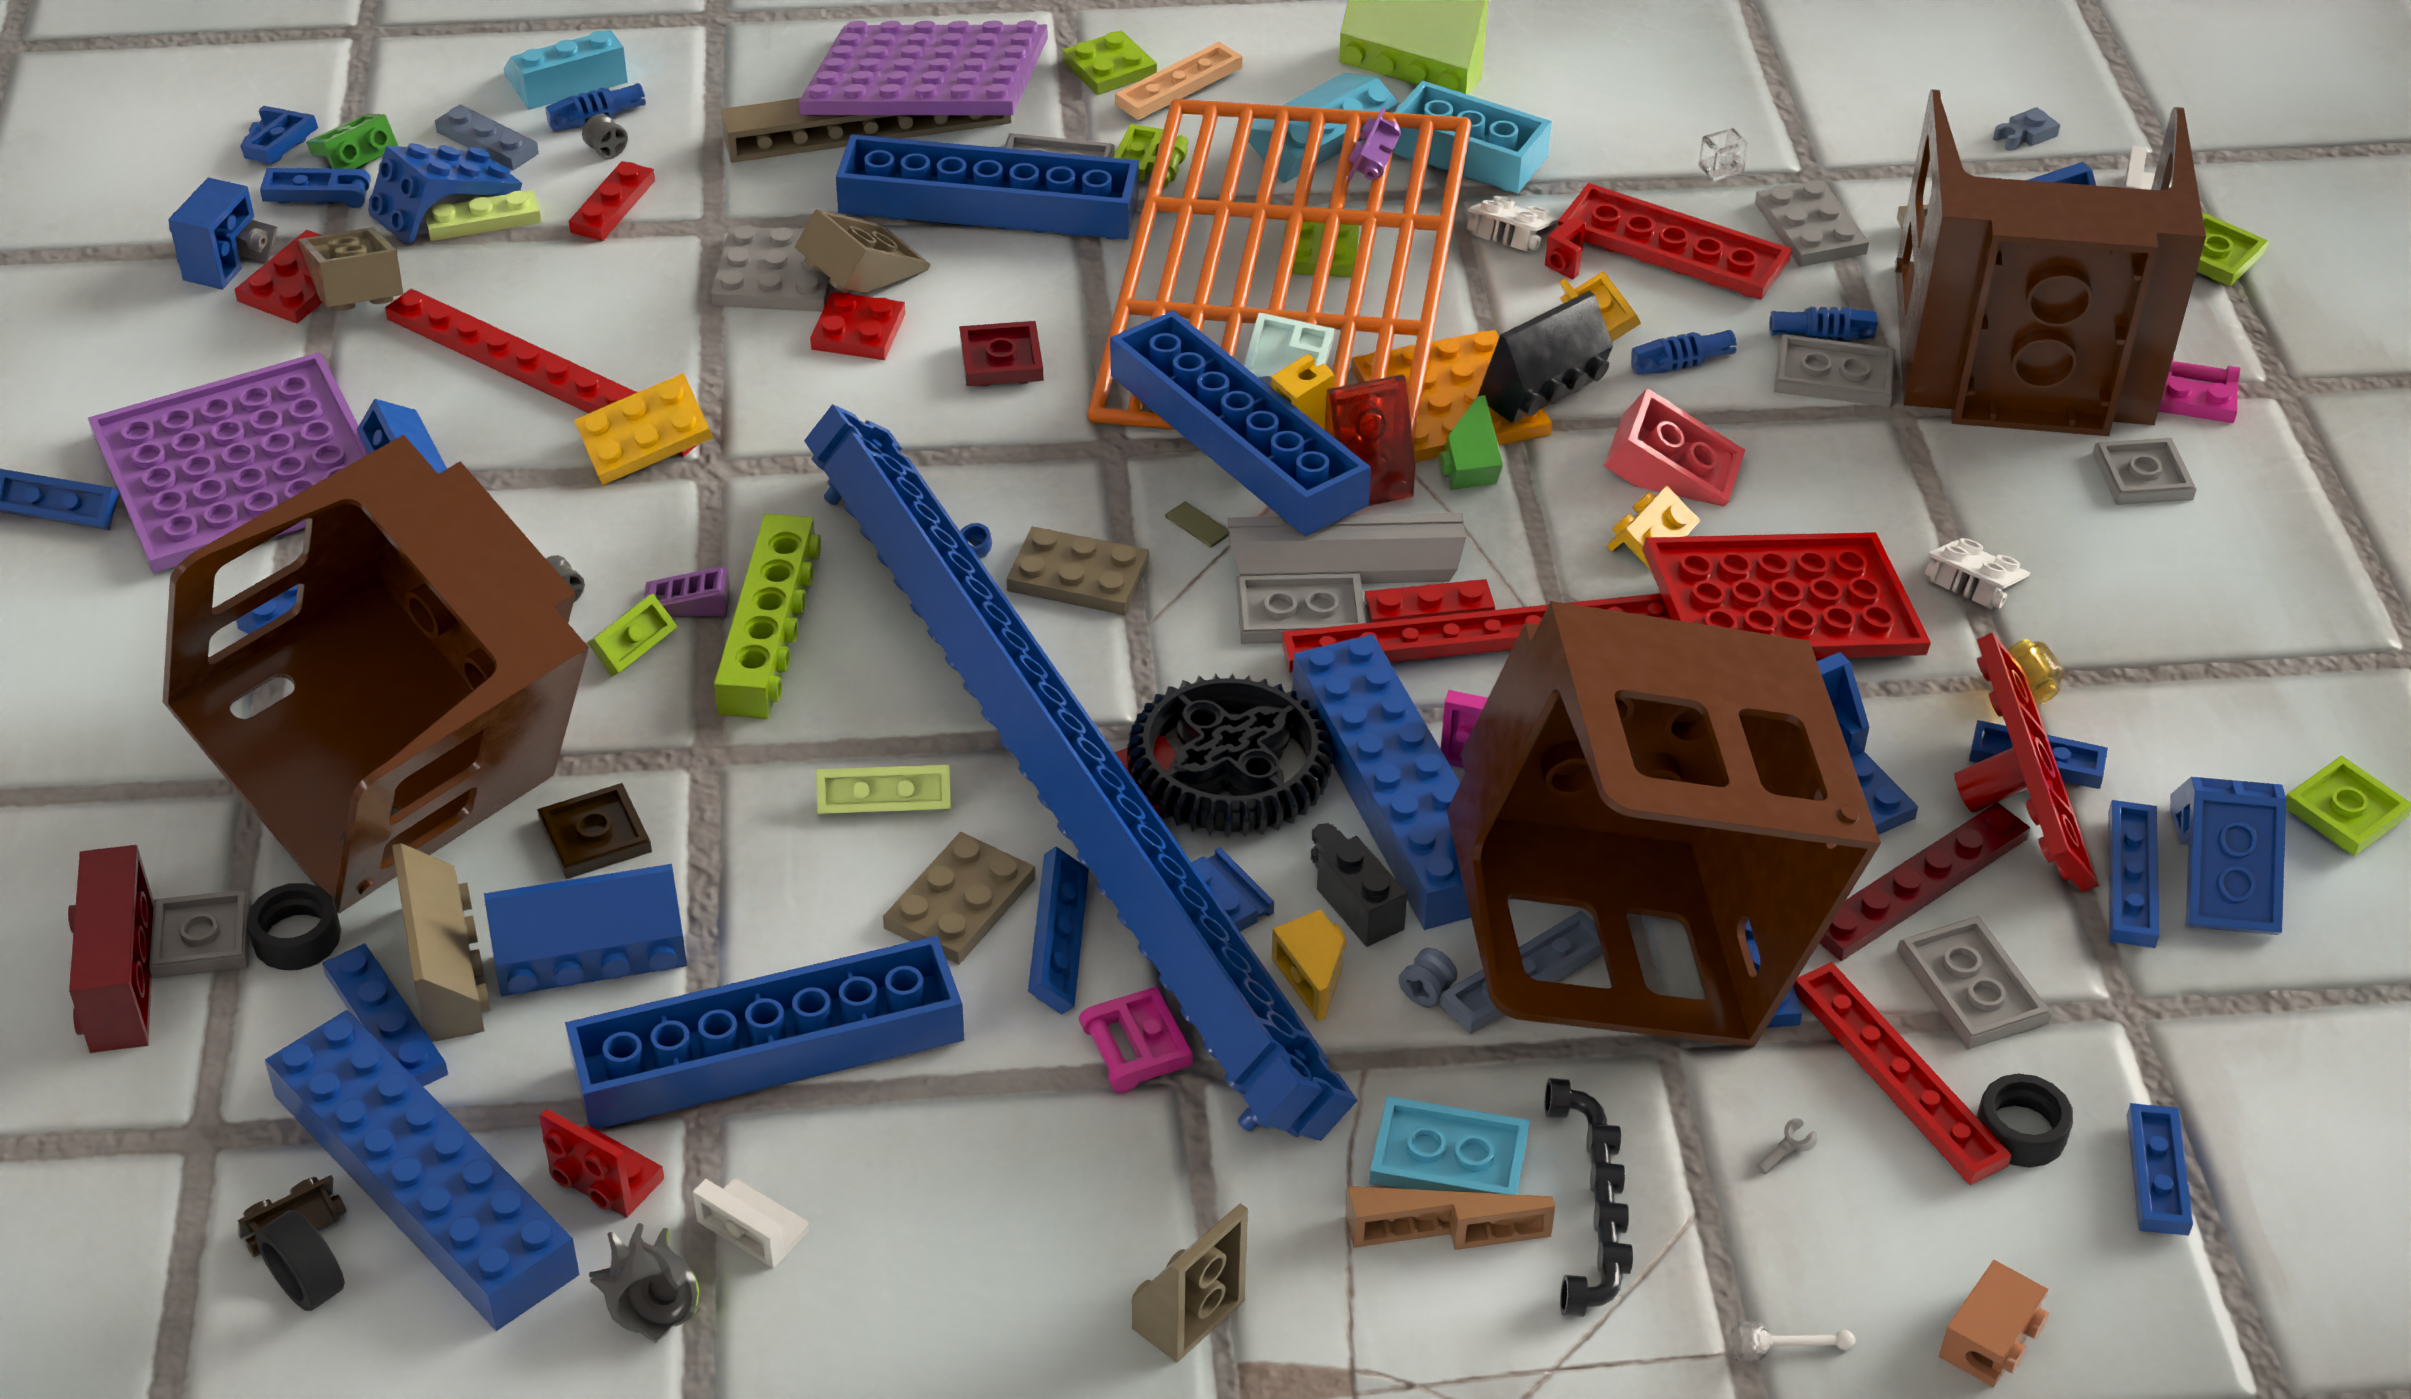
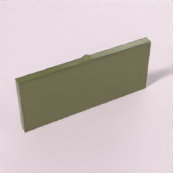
[1165,501,1229,548]

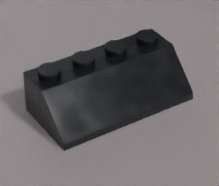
[1477,291,1613,424]

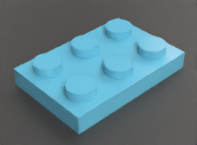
[1369,1096,1530,1195]

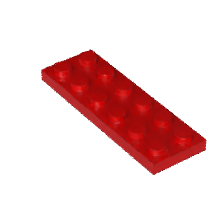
[1557,183,1792,300]

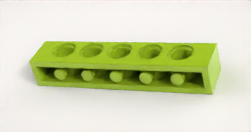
[714,513,821,719]

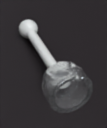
[1731,1321,1855,1363]

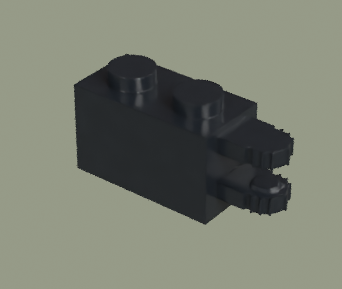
[1311,823,1408,947]

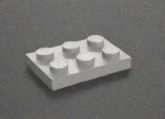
[1755,180,1869,267]

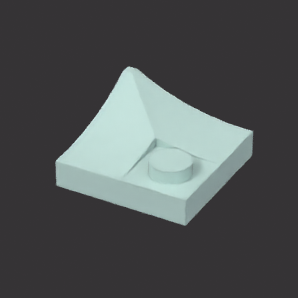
[1244,313,1335,387]

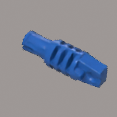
[546,83,646,131]
[1769,307,1878,341]
[1631,330,1737,374]

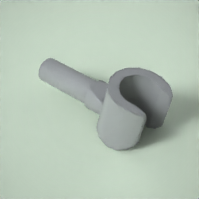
[1757,1118,1817,1174]

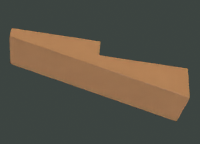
[1345,1186,1555,1250]

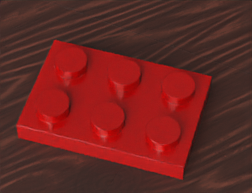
[234,230,323,324]

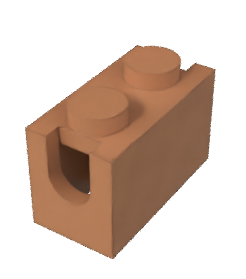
[1939,1259,2049,1387]

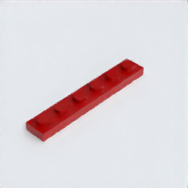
[1794,962,2012,1185]

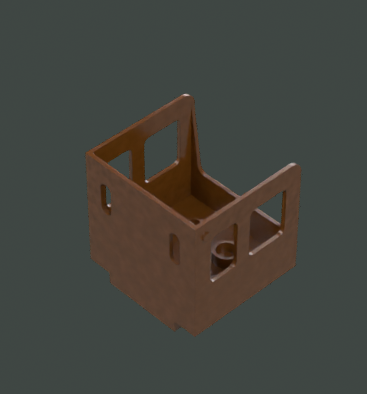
[1894,89,2206,436]
[162,435,589,913]
[1447,601,1881,1047]

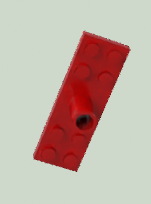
[1954,632,2099,892]

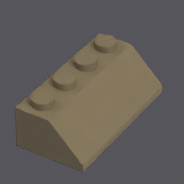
[392,843,491,1042]

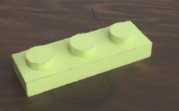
[425,190,541,241]
[816,765,951,814]

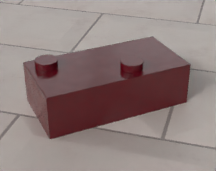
[68,845,154,1053]

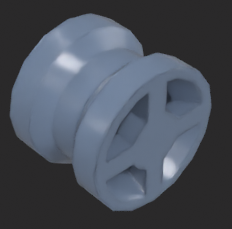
[1398,947,1458,1007]

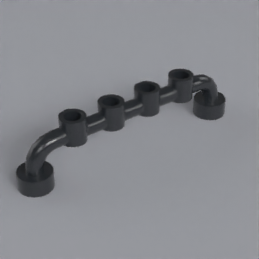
[1544,1078,1633,1317]

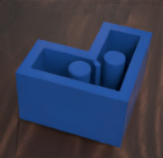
[168,177,254,290]

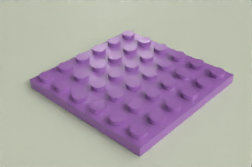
[799,20,1048,115]
[88,352,368,573]

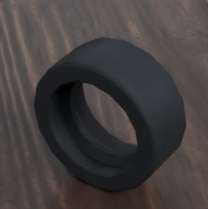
[246,883,341,970]
[1976,1073,2073,1168]
[255,1210,345,1311]

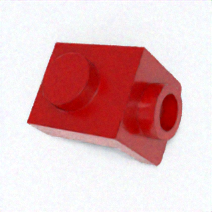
[1545,216,1586,280]

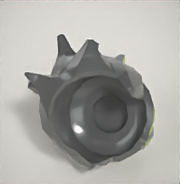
[589,1223,701,1343]

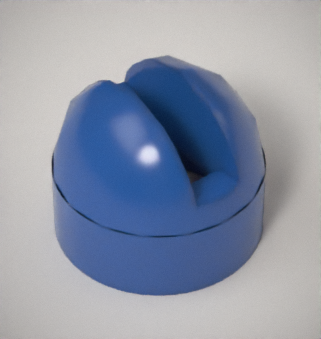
[960,523,992,559]

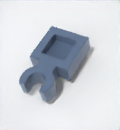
[1993,107,2060,150]

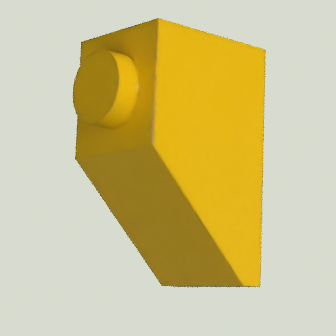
[1271,909,1346,1021]

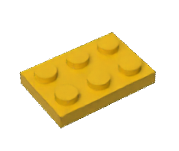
[574,373,713,485]

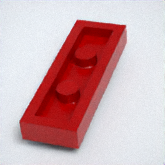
[569,161,655,241]
[1364,579,1495,623]

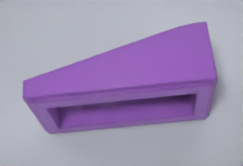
[644,567,730,617]

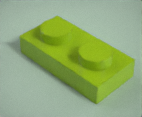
[587,593,678,676]

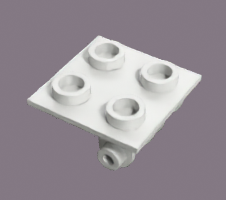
[1467,196,1559,252]
[1925,538,2030,609]

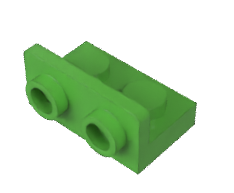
[306,114,398,169]

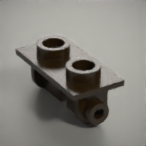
[238,1175,347,1258]

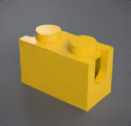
[1271,353,1337,434]

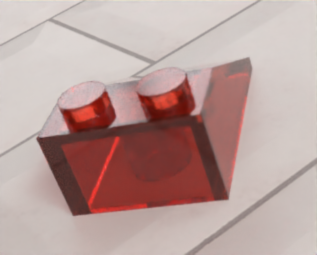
[1325,374,1416,506]

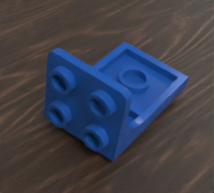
[368,143,523,243]

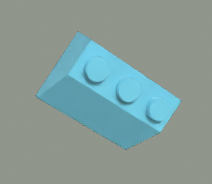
[503,29,628,110]

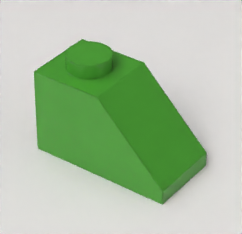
[1438,395,1503,490]

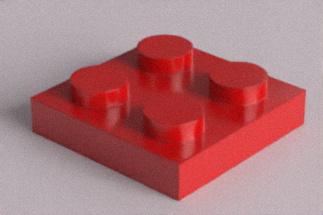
[810,292,905,360]

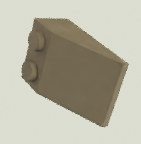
[794,209,931,293]
[298,227,404,311]
[1131,1203,1248,1363]

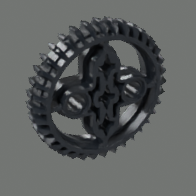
[1127,673,1333,838]

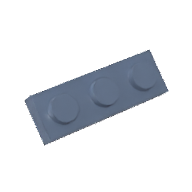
[435,104,539,171]

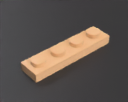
[1115,42,1243,120]

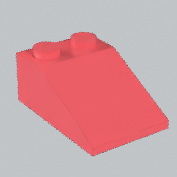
[1604,388,1745,506]

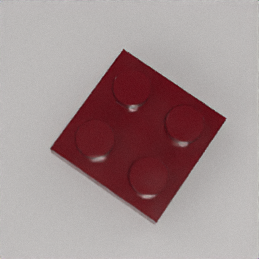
[959,321,1044,386]

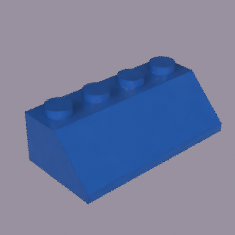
[484,864,687,997]

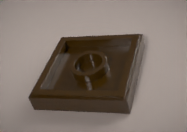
[537,783,652,879]

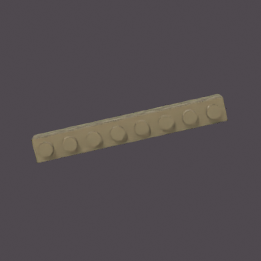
[721,98,1011,163]

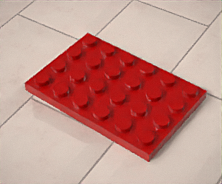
[1642,532,1931,659]

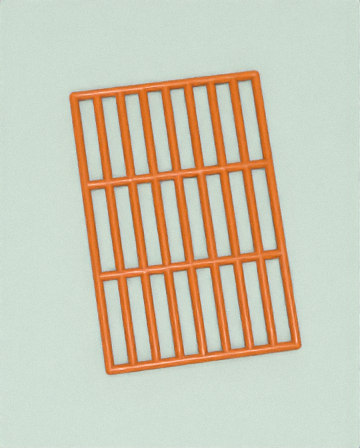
[1087,99,1472,448]

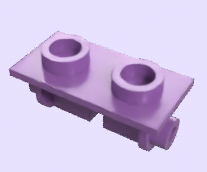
[1348,107,1401,180]

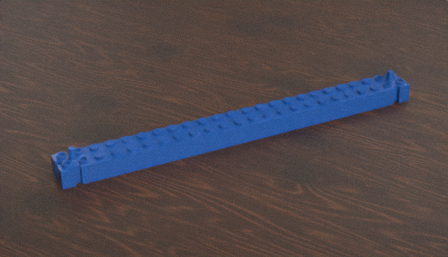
[804,404,1358,1141]

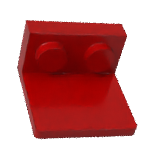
[539,1109,664,1218]

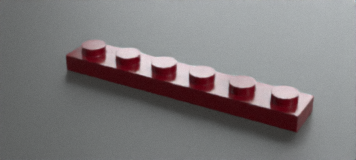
[1819,802,2031,962]

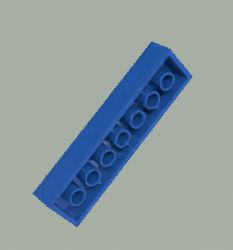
[836,134,1139,239]
[1110,310,1371,536]
[1292,634,1508,930]
[565,935,965,1129]
[265,1010,580,1331]

